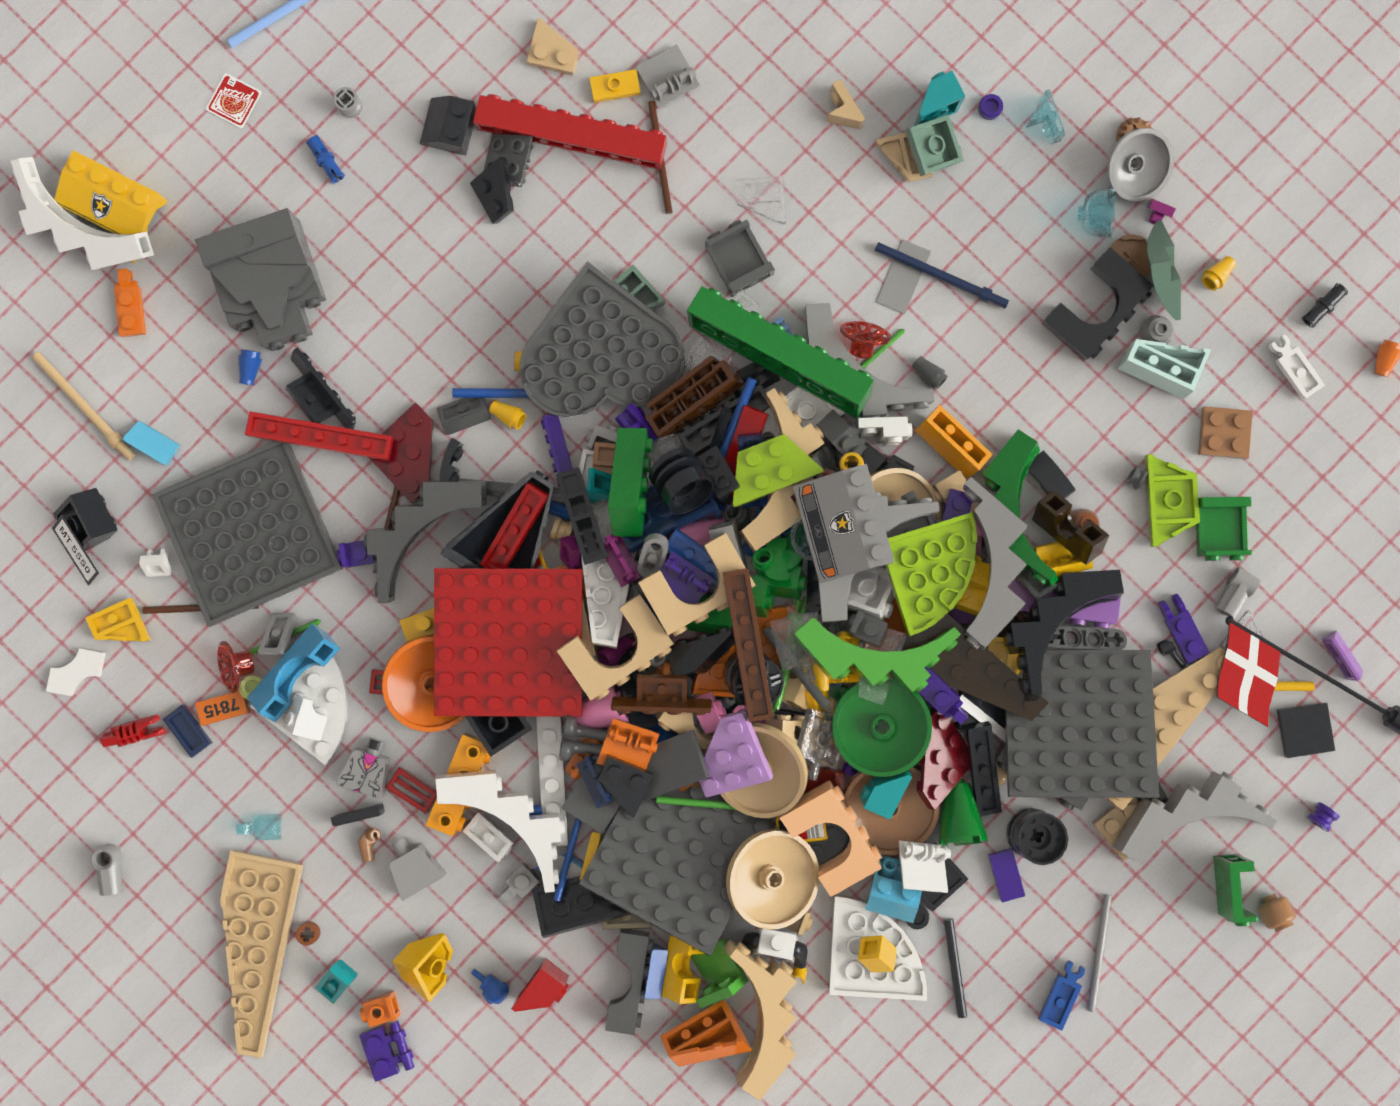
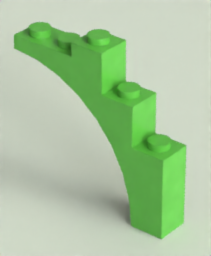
[791,617,961,693]

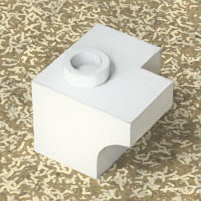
[282,694,327,740]

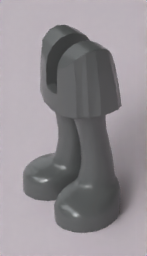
[559,715,610,761]

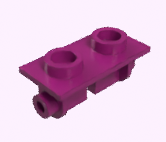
[603,534,642,588]

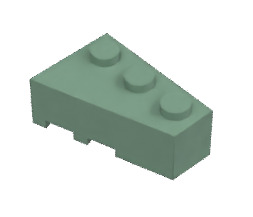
[615,264,665,310]

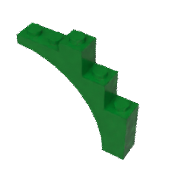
[982,429,1058,587]
[686,522,808,634]

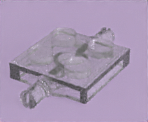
[770,600,822,682]
[797,698,840,781]

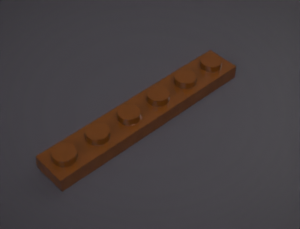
[722,568,774,722]

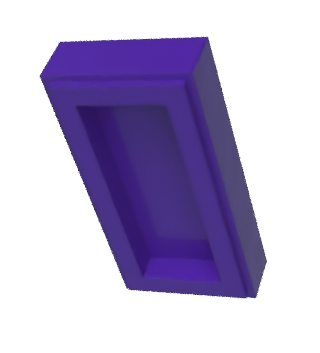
[988,848,1025,903]

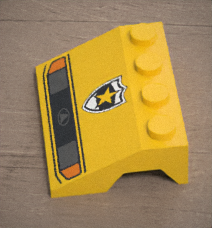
[54,150,168,263]

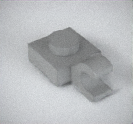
[497,863,540,906]

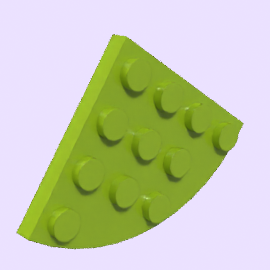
[885,512,977,637]

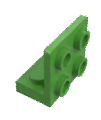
[691,939,749,1008]

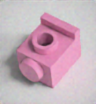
[695,692,727,734]

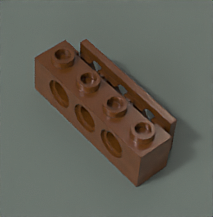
[646,356,744,441]

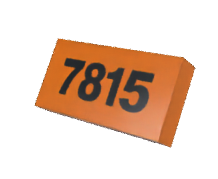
[195,691,250,726]

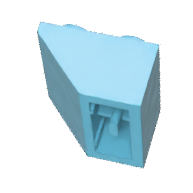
[865,855,922,923]

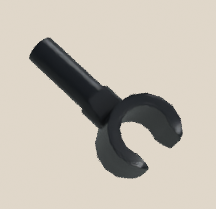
[1157,640,1186,669]

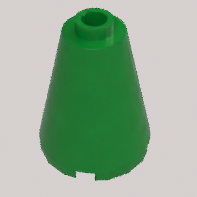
[938,779,988,846]

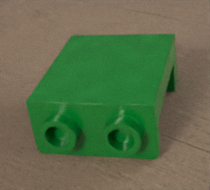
[1196,497,1252,561]
[1213,854,1258,926]

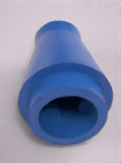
[238,349,262,385]

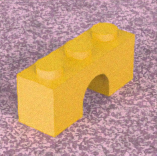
[661,935,704,1004]

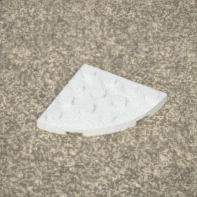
[250,656,348,766]
[829,895,927,1001]

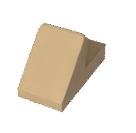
[827,79,865,129]

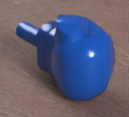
[471,969,509,1004]

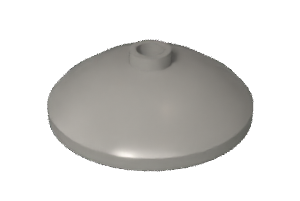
[1107,128,1174,202]

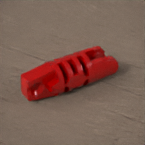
[100,714,166,748]

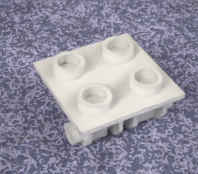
[898,841,951,893]

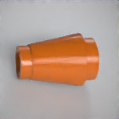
[1374,340,1400,377]

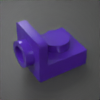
[336,540,375,568]

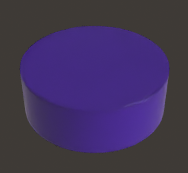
[978,94,1003,120]

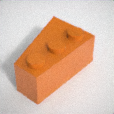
[660,1000,752,1067]

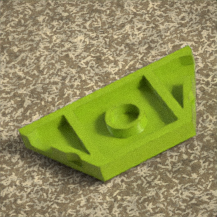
[733,434,824,508]
[1145,454,1200,547]

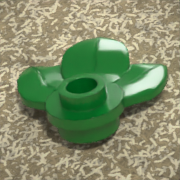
[752,538,802,582]

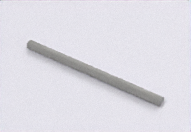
[1087,894,1112,1012]

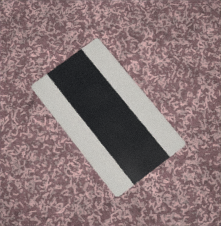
[960,692,1006,742]

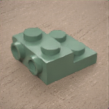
[905,114,964,176]

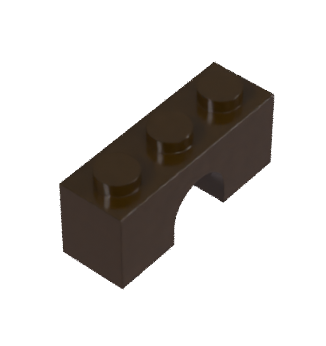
[1032,490,1109,565]

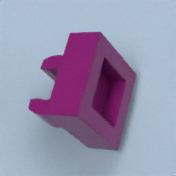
[1146,198,1176,224]

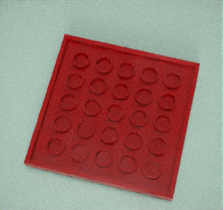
[434,568,583,717]

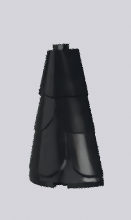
[440,470,554,568]

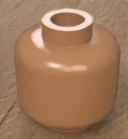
[1258,893,1296,932]

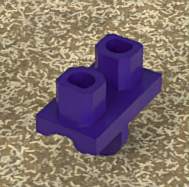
[615,403,659,443]

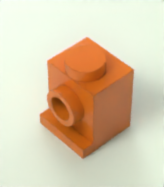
[360,991,401,1028]

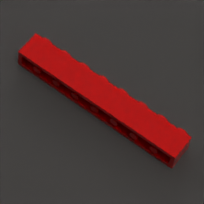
[473,94,667,170]

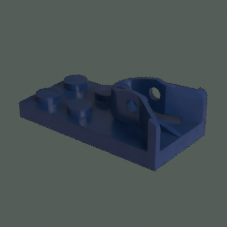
[623,489,722,554]

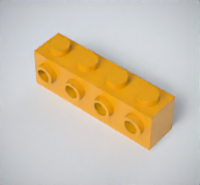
[425,733,492,836]

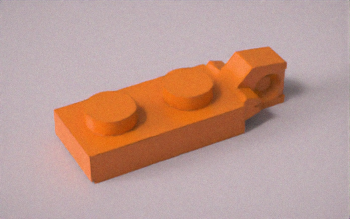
[114,268,146,337]

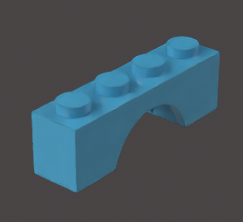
[247,624,340,722]

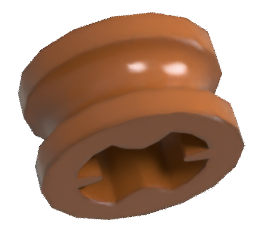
[296,921,320,946]

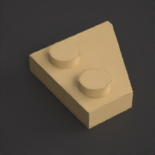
[527,18,579,76]
[876,133,932,183]

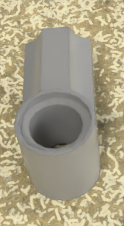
[1215,567,1260,618]
[91,844,123,896]

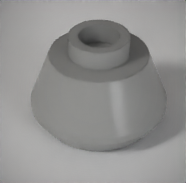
[1141,315,1174,345]

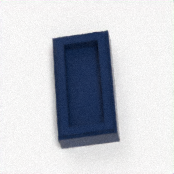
[163,704,213,758]

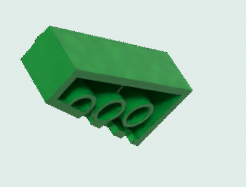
[608,428,653,537]

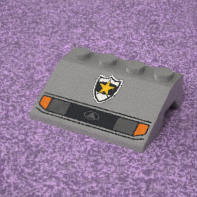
[793,464,894,583]

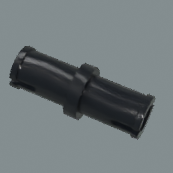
[1302,283,1348,328]

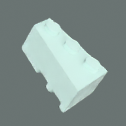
[1118,339,1211,399]

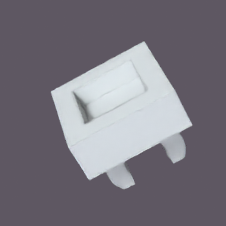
[139,548,172,577]

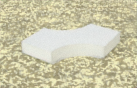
[46,648,106,696]

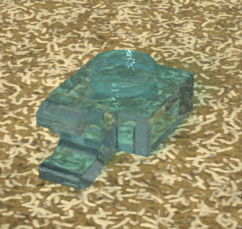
[236,814,281,840]

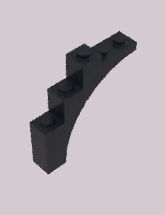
[1003,570,1124,702]

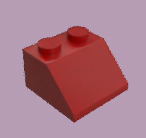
[511,958,569,1012]

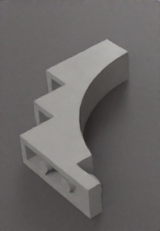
[963,477,1028,650]

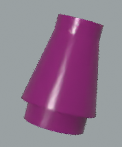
[597,635,633,666]

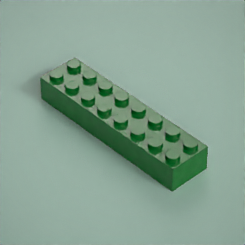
[687,286,874,419]

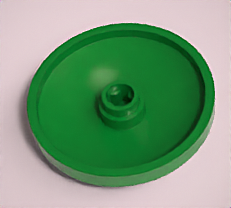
[832,678,932,777]

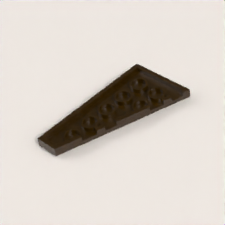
[893,613,1048,721]

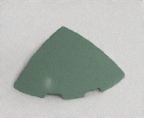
[1147,220,1181,320]

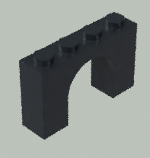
[1041,247,1154,361]

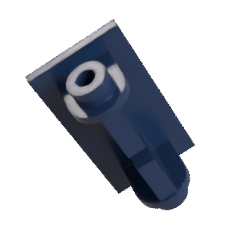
[576,755,616,809]

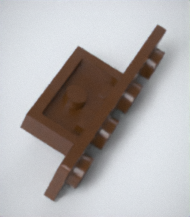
[611,674,712,716]

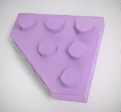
[699,709,774,798]

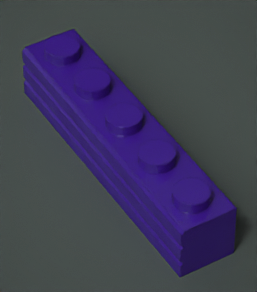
[541,414,573,487]

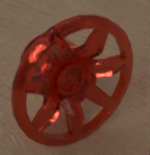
[840,321,892,358]
[217,641,254,693]

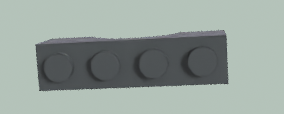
[605,929,653,1035]

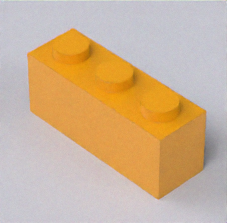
[914,405,993,480]

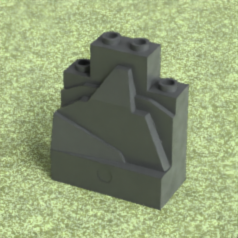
[195,208,326,351]

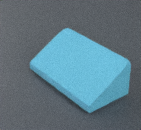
[122,421,180,465]

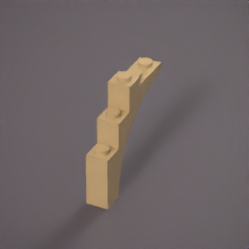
[740,388,824,552]
[724,940,797,1101]

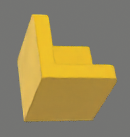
[858,935,897,973]

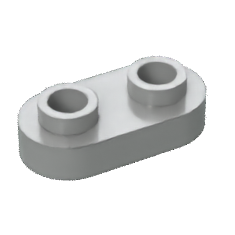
[637,533,669,577]

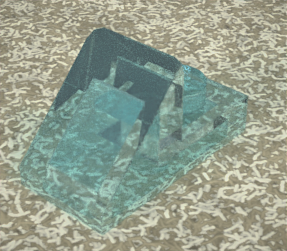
[1026,89,1065,144]

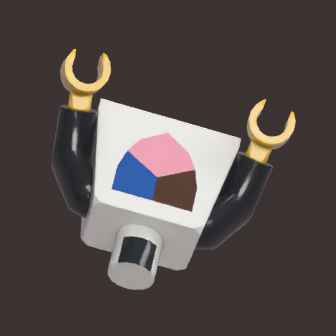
[741,928,808,984]

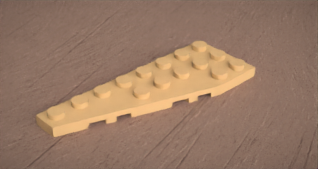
[1105,647,1225,811]
[220,849,304,1058]

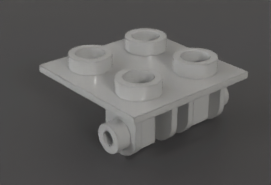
[635,44,700,108]

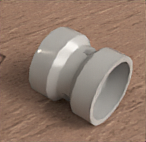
[333,87,362,118]

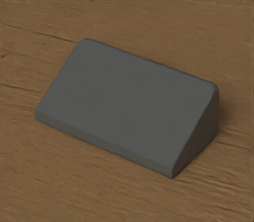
[437,398,491,435]

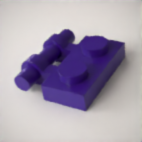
[359,1020,415,1082]

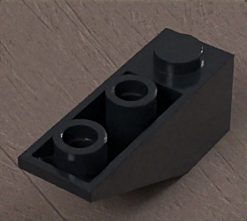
[668,627,735,678]

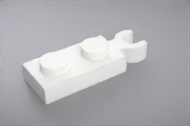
[1268,335,1325,400]

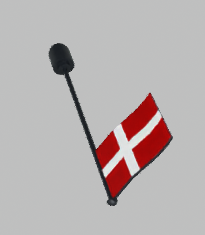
[1216,616,1400,735]

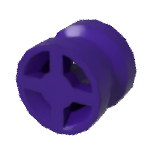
[1307,802,1340,832]

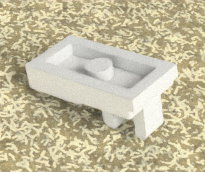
[463,812,514,862]

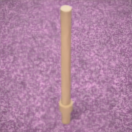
[32,352,136,461]

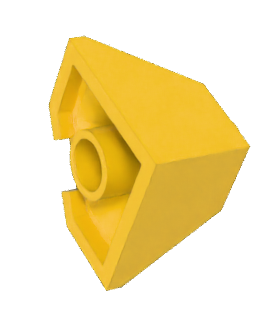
[392,933,453,1002]

